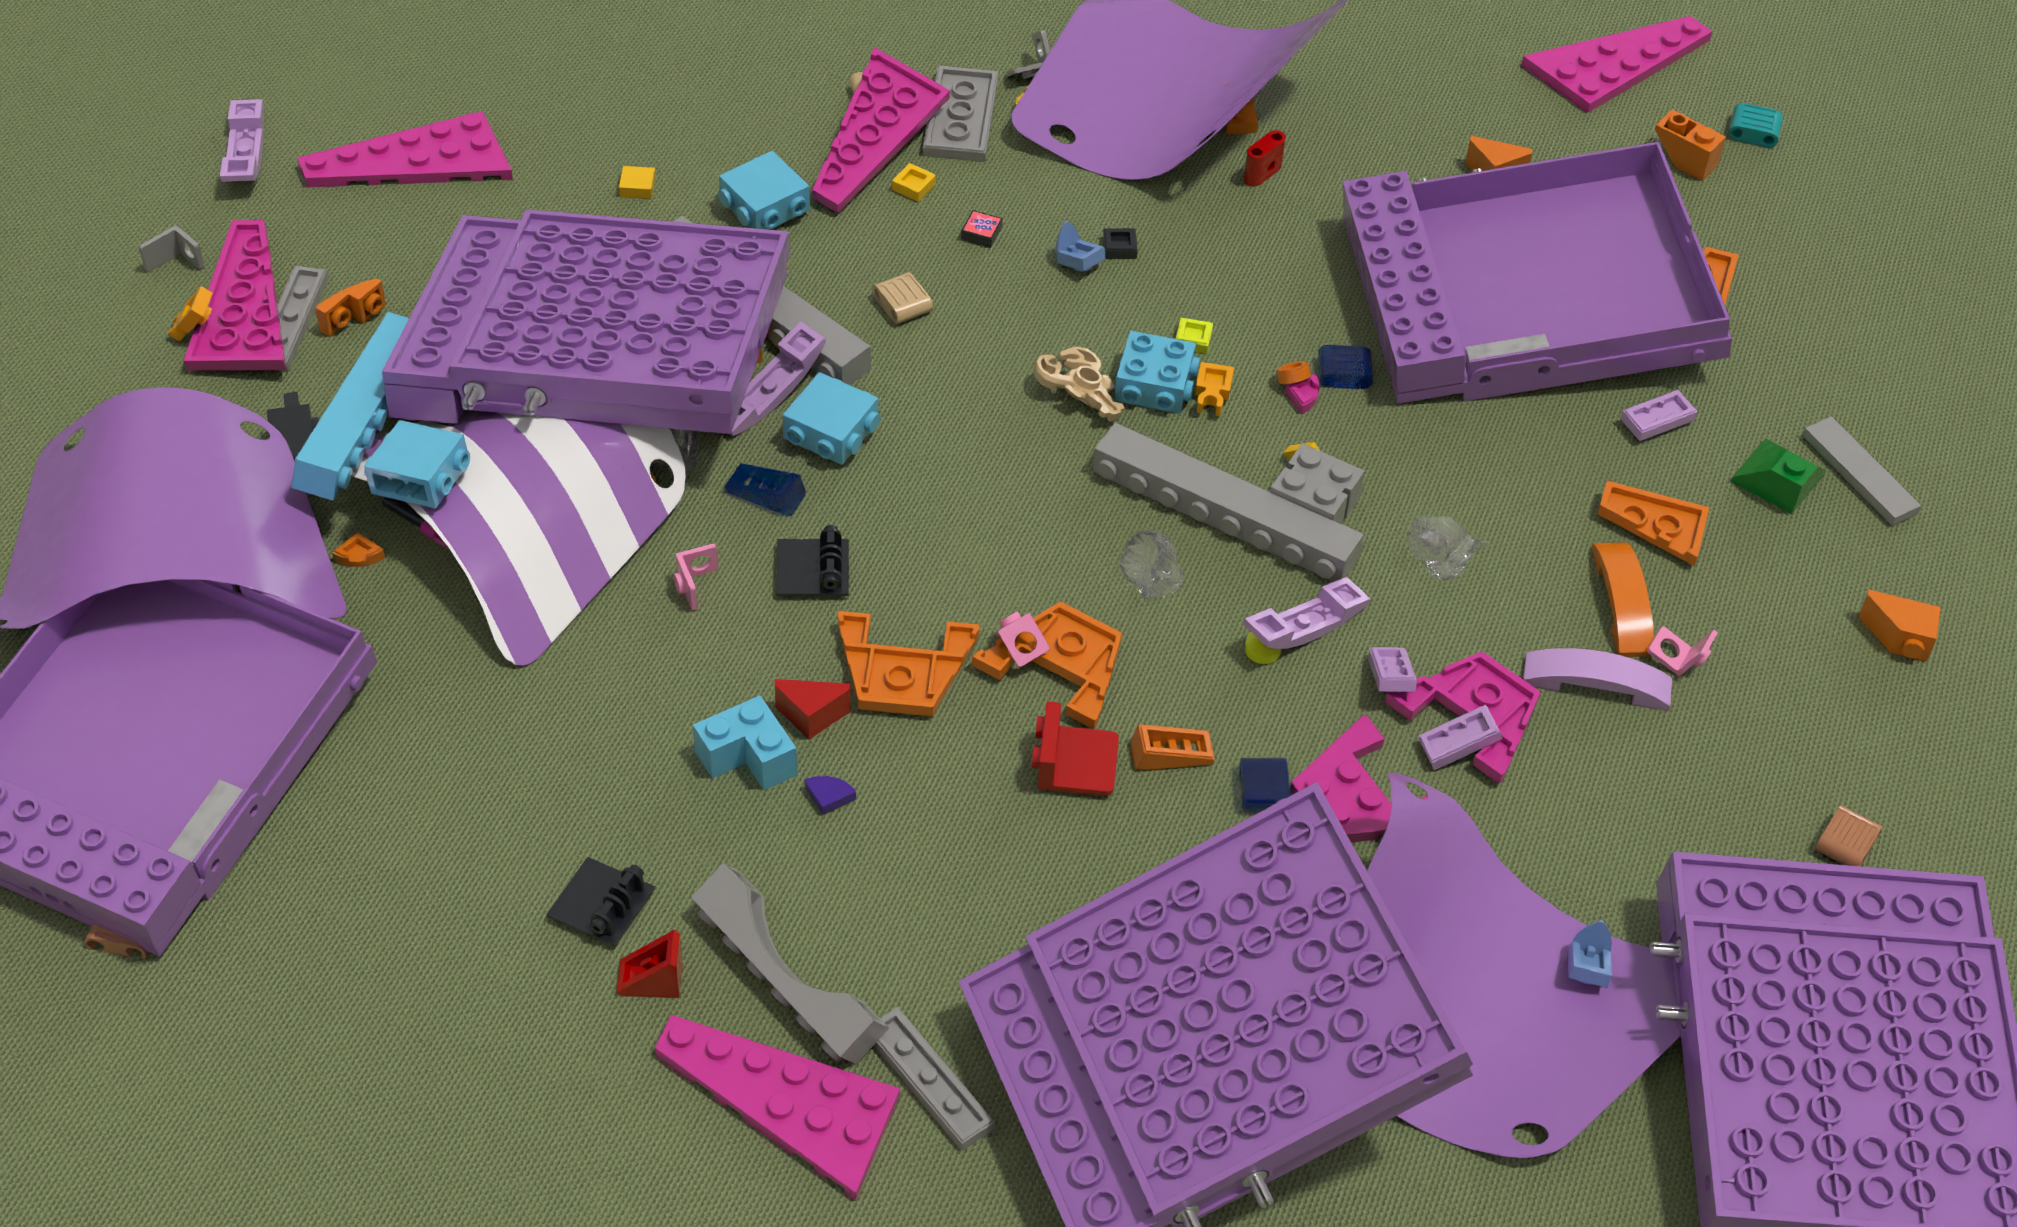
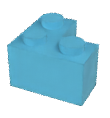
[693,695,797,790]

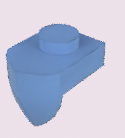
[1056,221,1105,272]
[1567,920,1612,988]

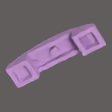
[220,99,264,182]
[731,321,826,436]
[1243,577,1370,649]
[1523,648,1672,711]

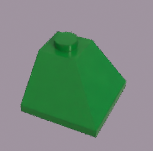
[1731,438,1826,514]

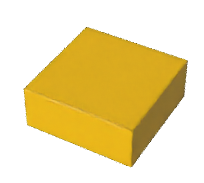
[892,163,936,202]
[619,166,656,199]

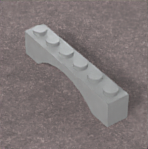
[691,863,889,1064]

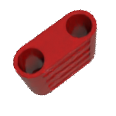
[1243,130,1286,187]

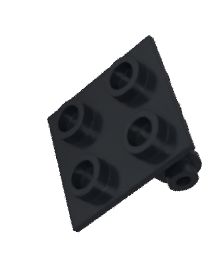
[776,525,849,596]
[546,857,656,947]

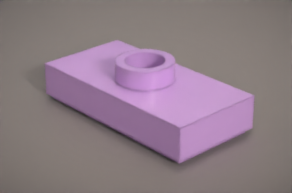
[1620,390,1698,441]
[1368,647,1417,692]
[1418,704,1503,770]

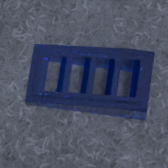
[724,463,806,516]

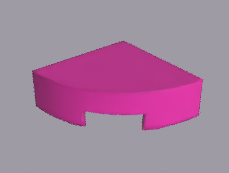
[1285,374,1319,414]

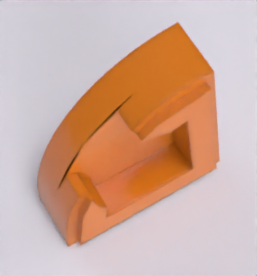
[332,532,385,567]

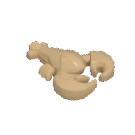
[1034,346,1125,422]

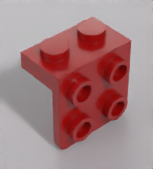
[1032,701,1119,796]

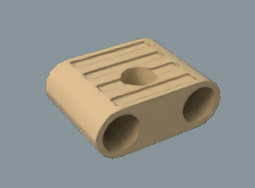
[872,272,933,324]

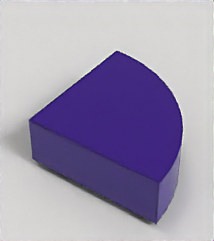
[804,776,856,814]

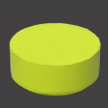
[1245,632,1281,664]

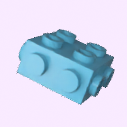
[718,150,810,230]
[1114,330,1200,414]
[782,372,881,465]
[364,420,470,508]

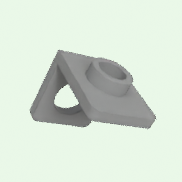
[1006,30,1050,79]
[139,225,204,272]

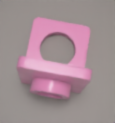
[673,544,718,611]
[995,611,1050,667]
[1647,626,1718,676]

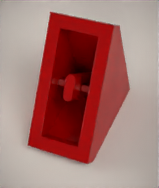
[775,679,850,739]
[617,930,683,998]

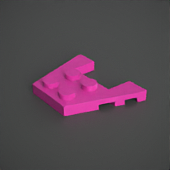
[1385,651,1541,784]
[1290,715,1428,843]

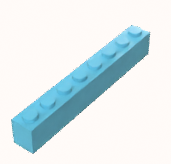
[291,312,409,501]

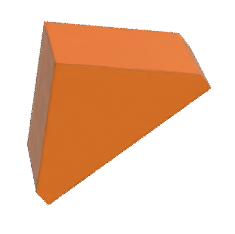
[1465,136,1533,172]

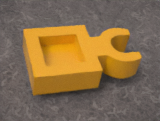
[167,286,213,341]
[1195,362,1234,416]

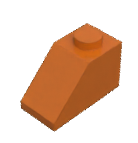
[1859,589,1941,662]

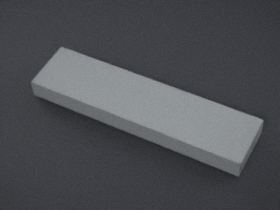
[278,266,329,372]
[1802,416,1921,526]
[874,1007,995,1151]

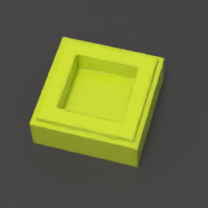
[1176,318,1213,354]

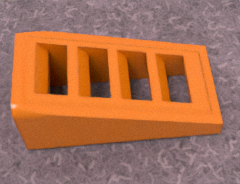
[1130,724,1215,770]

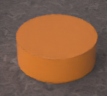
[1276,361,1311,384]

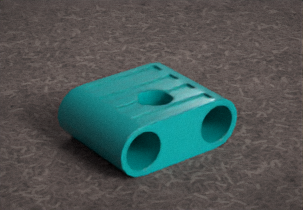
[1729,103,1783,148]

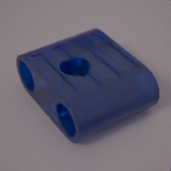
[1318,345,1373,389]
[1239,758,1291,811]

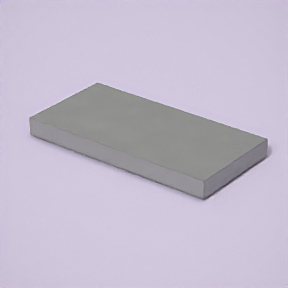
[923,66,999,162]

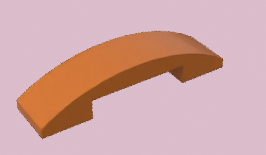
[1592,542,1654,657]

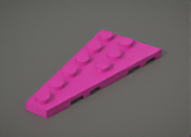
[1521,16,1712,113]
[812,47,950,213]
[297,111,513,188]
[183,220,287,371]
[655,1015,900,1201]

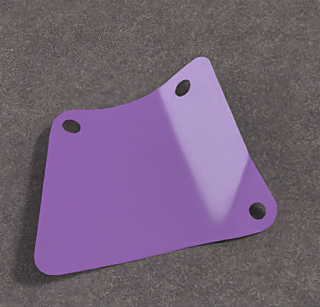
[1011,0,1348,180]
[0,387,346,629]
[1367,773,1681,1158]

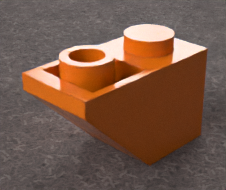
[1655,109,1726,181]

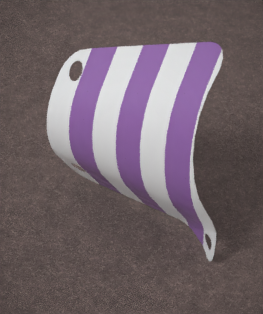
[352,409,685,666]

